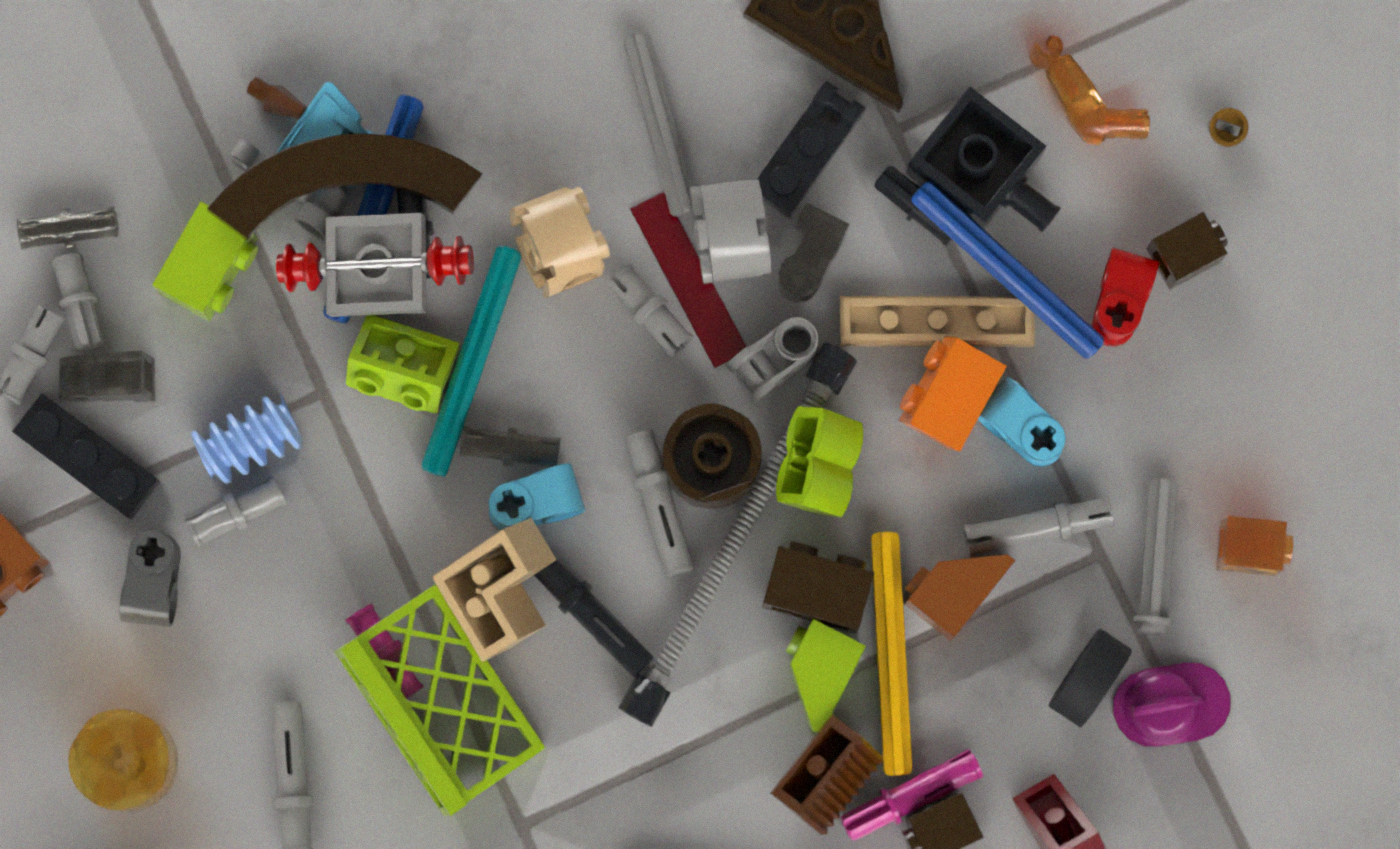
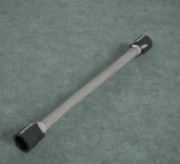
[618,342,857,727]

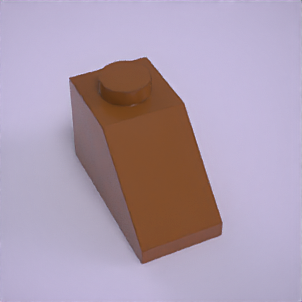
[904,554,1016,642]

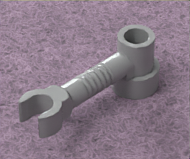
[230,139,349,240]

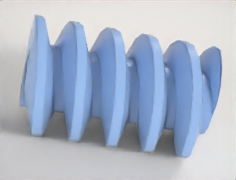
[191,393,303,484]

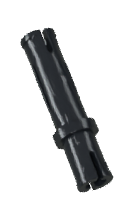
[534,557,654,677]

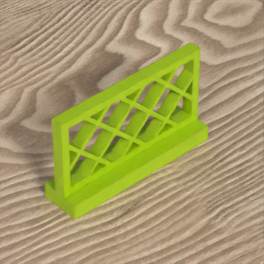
[333,584,545,816]

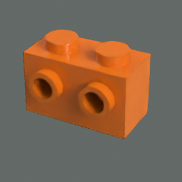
[899,336,1007,452]

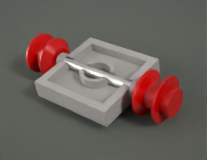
[276,213,474,317]

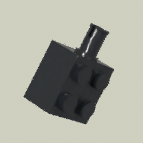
[906,87,1061,232]

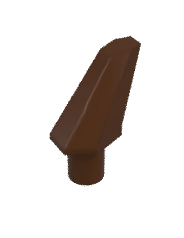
[247,77,307,119]

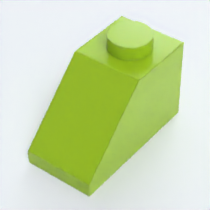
[786,619,866,735]

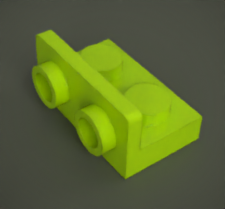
[346,315,460,414]

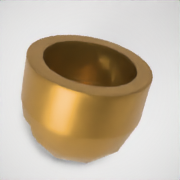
[1209,108,1249,147]

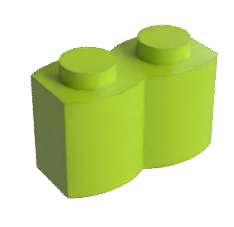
[776,406,864,518]

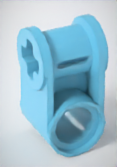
[978,377,1066,467]
[489,463,586,530]

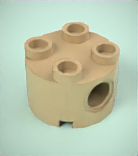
[510,186,610,298]

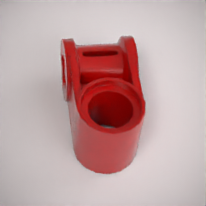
[1092,248,1159,347]

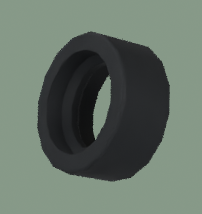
[1049,629,1132,727]

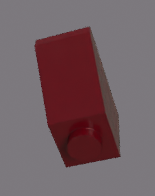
[1012,774,1106,849]

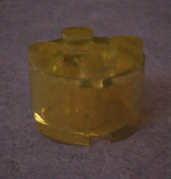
[68,709,178,812]

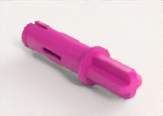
[841,749,984,840]

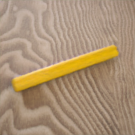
[870,531,913,776]

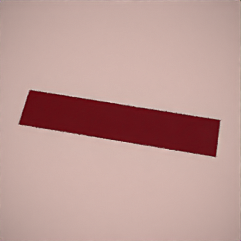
[630,191,747,368]

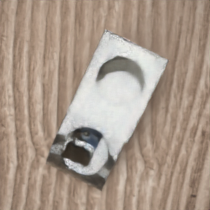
[777,202,850,303]
[59,350,155,402]

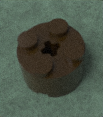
[663,403,762,509]

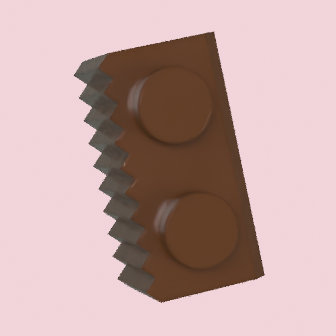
[770,715,883,835]

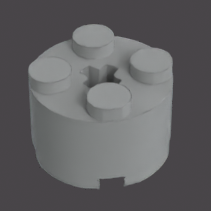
[690,179,771,284]

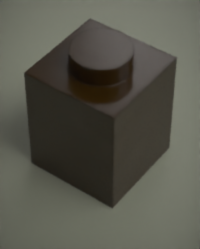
[1146,211,1228,290]
[902,792,984,849]

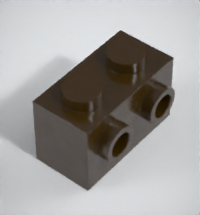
[762,541,875,634]

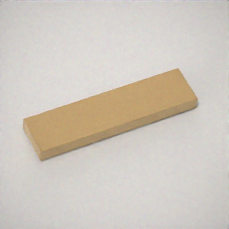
[840,296,1035,347]

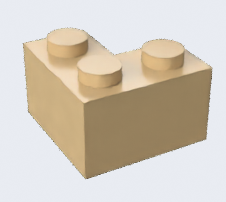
[432,518,557,662]

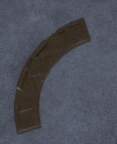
[207,133,482,241]

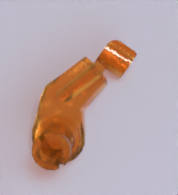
[1029,36,1150,146]

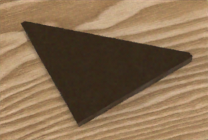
[743,0,903,113]

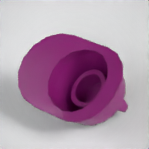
[1113,663,1231,747]

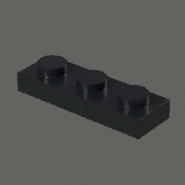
[12,393,161,520]

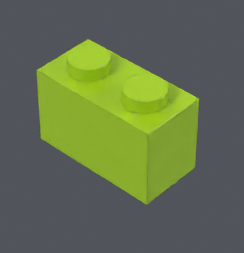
[152,201,258,322]

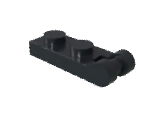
[756,81,866,219]

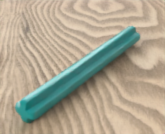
[421,245,521,477]

